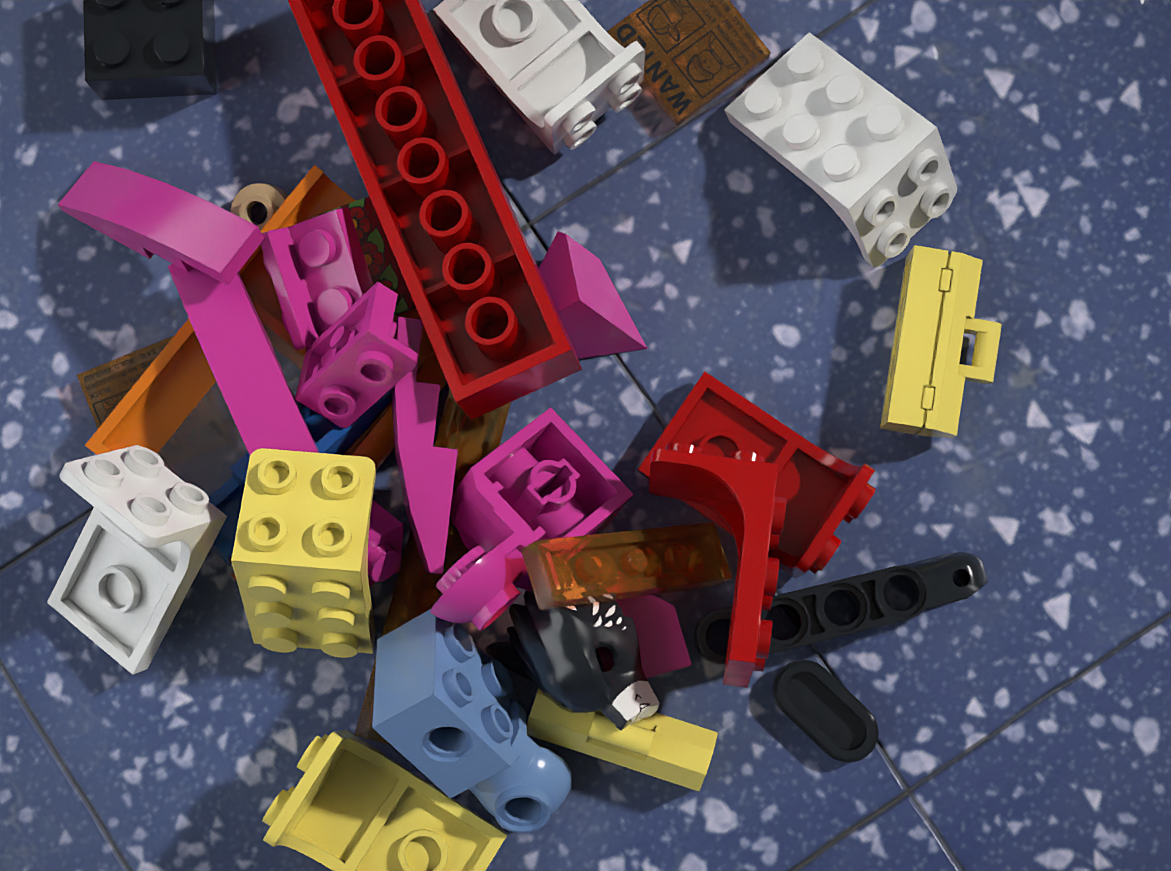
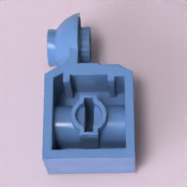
[372,609,572,833]

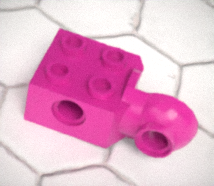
[430,407,634,631]

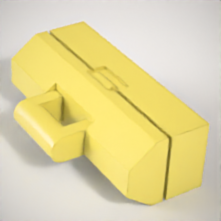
[880,245,1002,438]
[527,688,718,791]

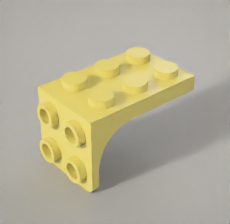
[231,448,376,658]
[262,729,508,871]

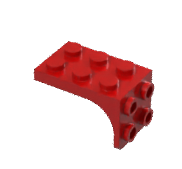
[637,371,876,579]
[649,443,787,688]

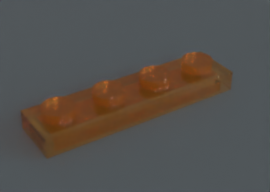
[521,522,732,610]

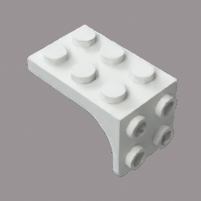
[433,0,645,155]
[724,32,957,267]
[47,445,227,675]

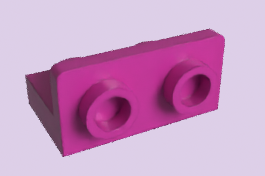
[261,207,373,350]
[295,282,418,428]

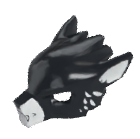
[485,565,660,730]

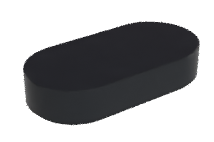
[772,660,879,763]

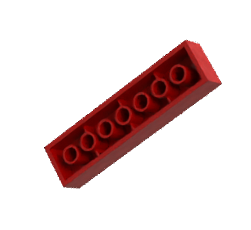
[288,0,583,420]

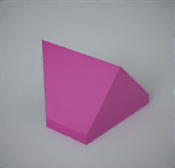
[539,231,648,359]

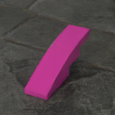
[58,161,264,285]
[167,264,319,455]
[391,317,458,574]

